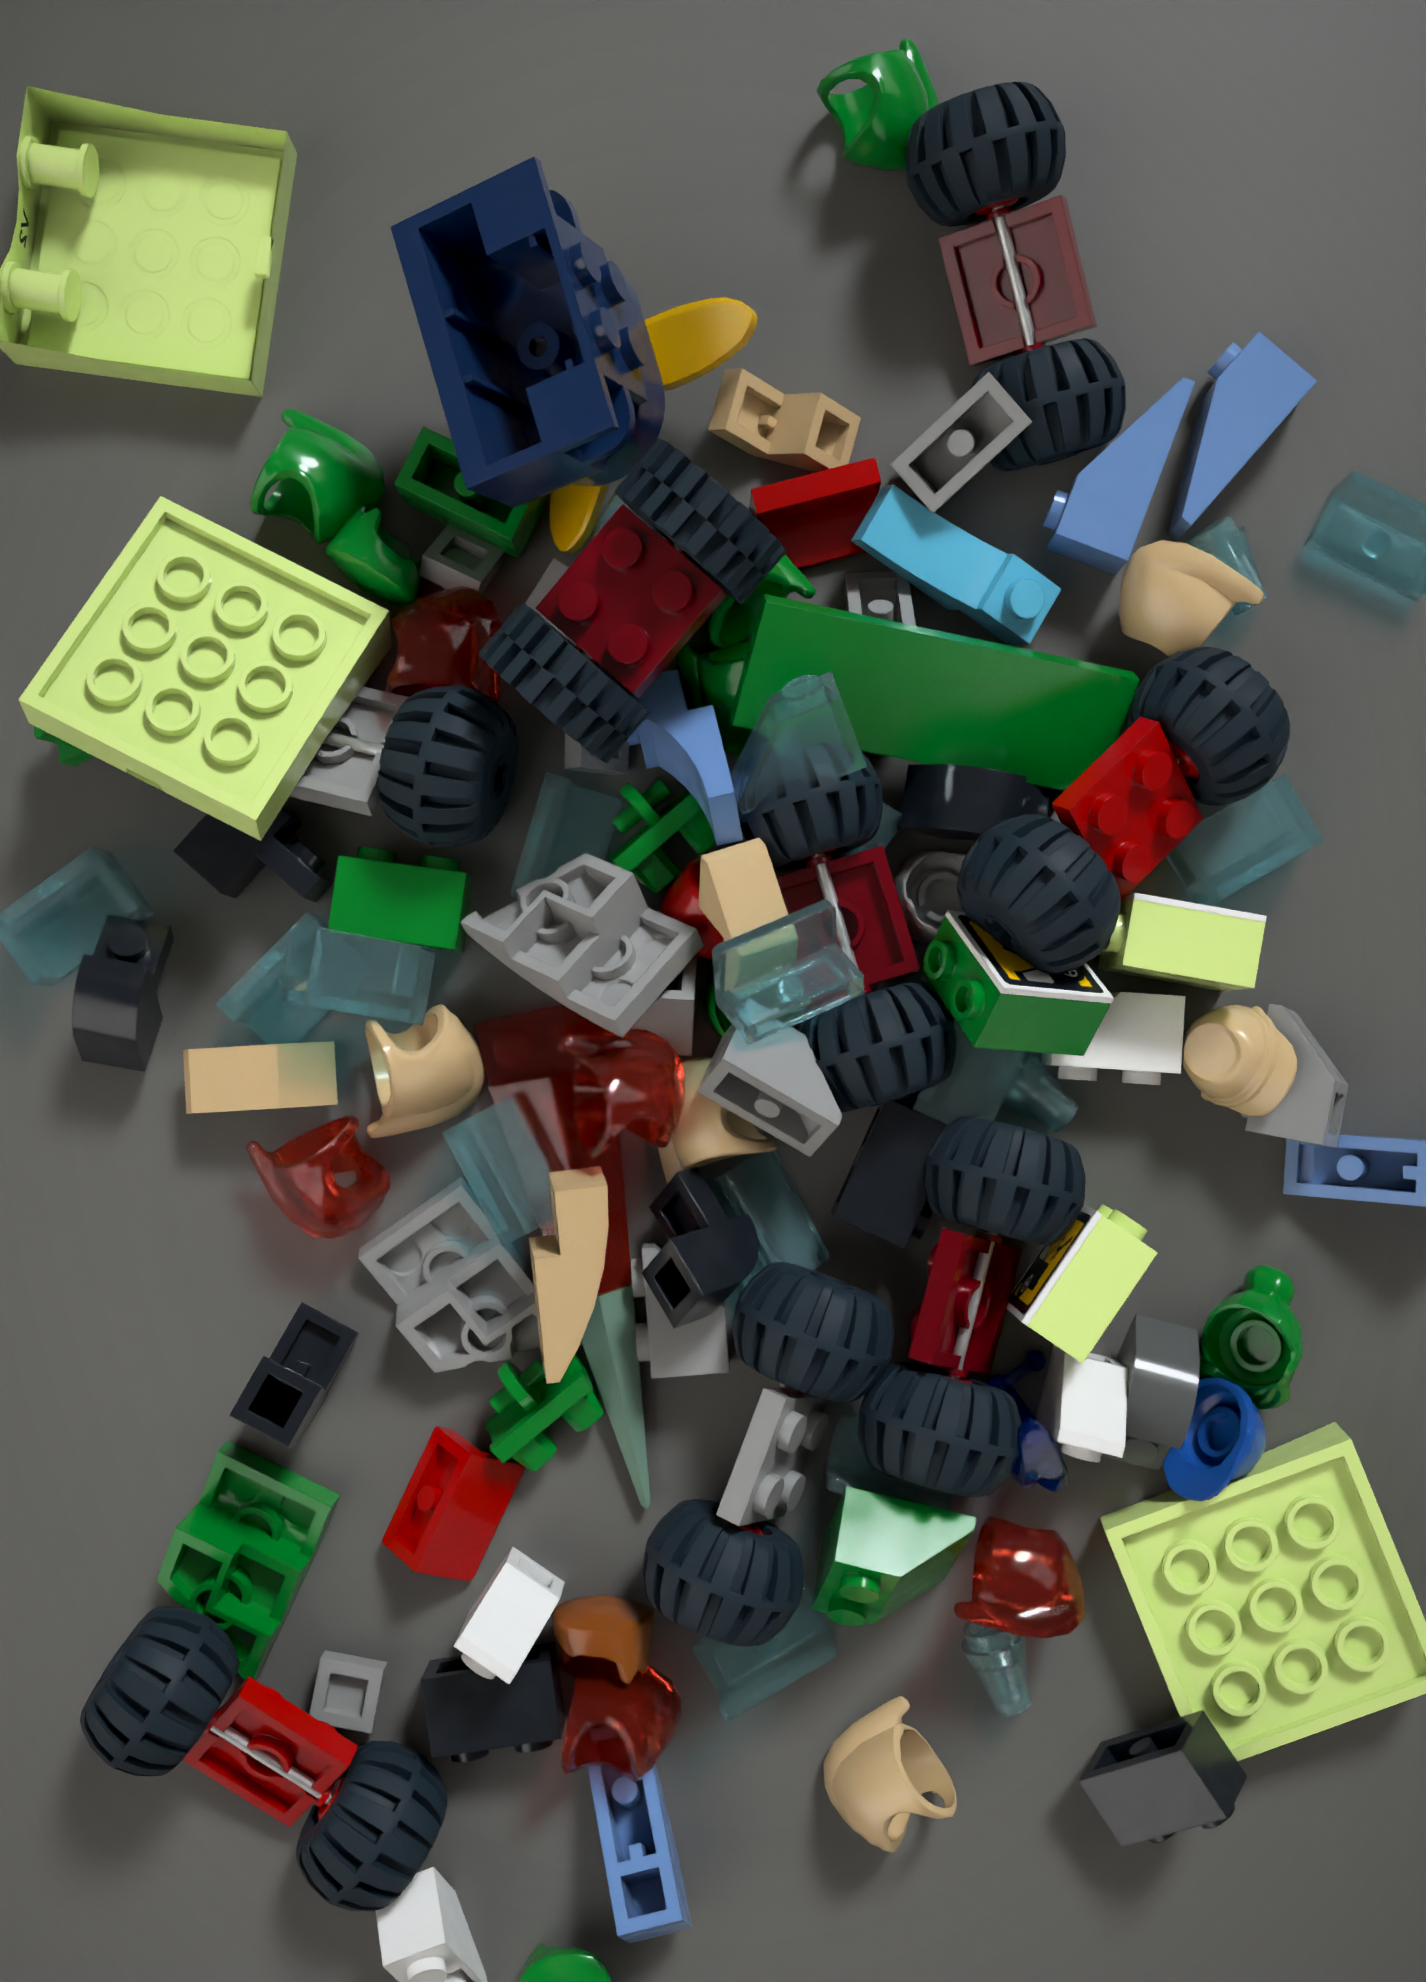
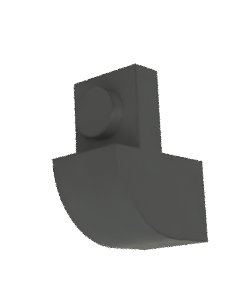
[1102,1314,1200,1470]

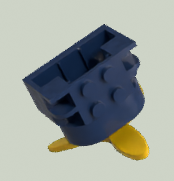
[391,156,758,554]

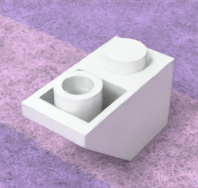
[1041,992,1186,1085]
[1036,1345,1128,1462]
[454,1547,565,1684]
[376,1867,488,1982]

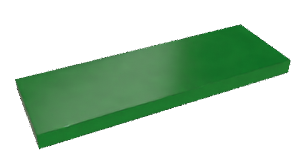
[730,594,1139,791]

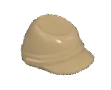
[1182,1005,1297,1116]

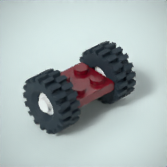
[479,438,787,764]

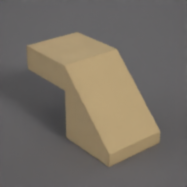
[708,368,861,473]
[698,838,795,1003]
[183,1041,338,1114]

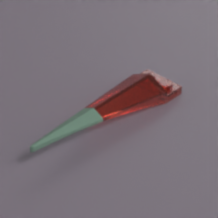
[475,1003,651,1510]

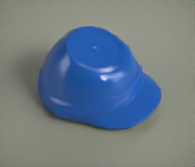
[1163,1378,1266,1501]

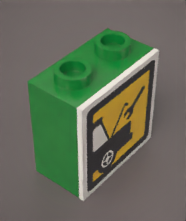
[921,910,1114,1056]

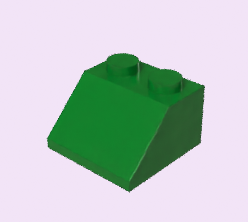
[811,1486,976,1626]

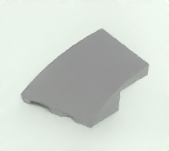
[461,853,704,1038]
[358,1176,540,1373]

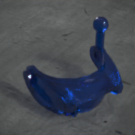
[985,1350,1069,1492]

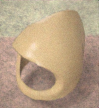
[1118,540,1264,657]
[365,1004,486,1138]
[652,1056,778,1184]
[823,1696,957,1853]

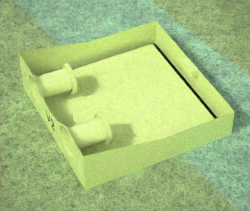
[0,86,297,397]
[18,496,392,841]
[1100,1422,1426,1761]

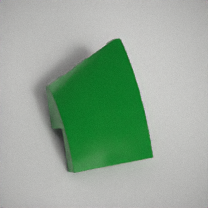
[156,1440,341,1680]

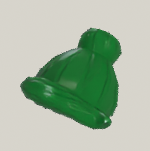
[1199,1265,1303,1410]

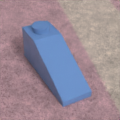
[1168,331,1317,541]
[1042,377,1195,575]
[1283,1134,1426,1207]
[581,1717,692,1943]

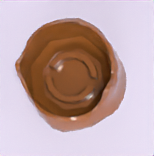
[551,1594,655,1683]

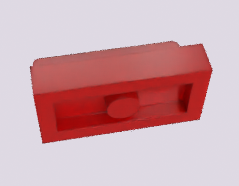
[750,457,882,570]
[381,1426,524,1581]

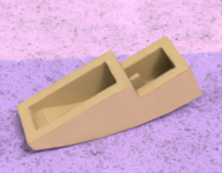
[529,1166,609,1384]

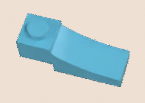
[851,484,1061,644]

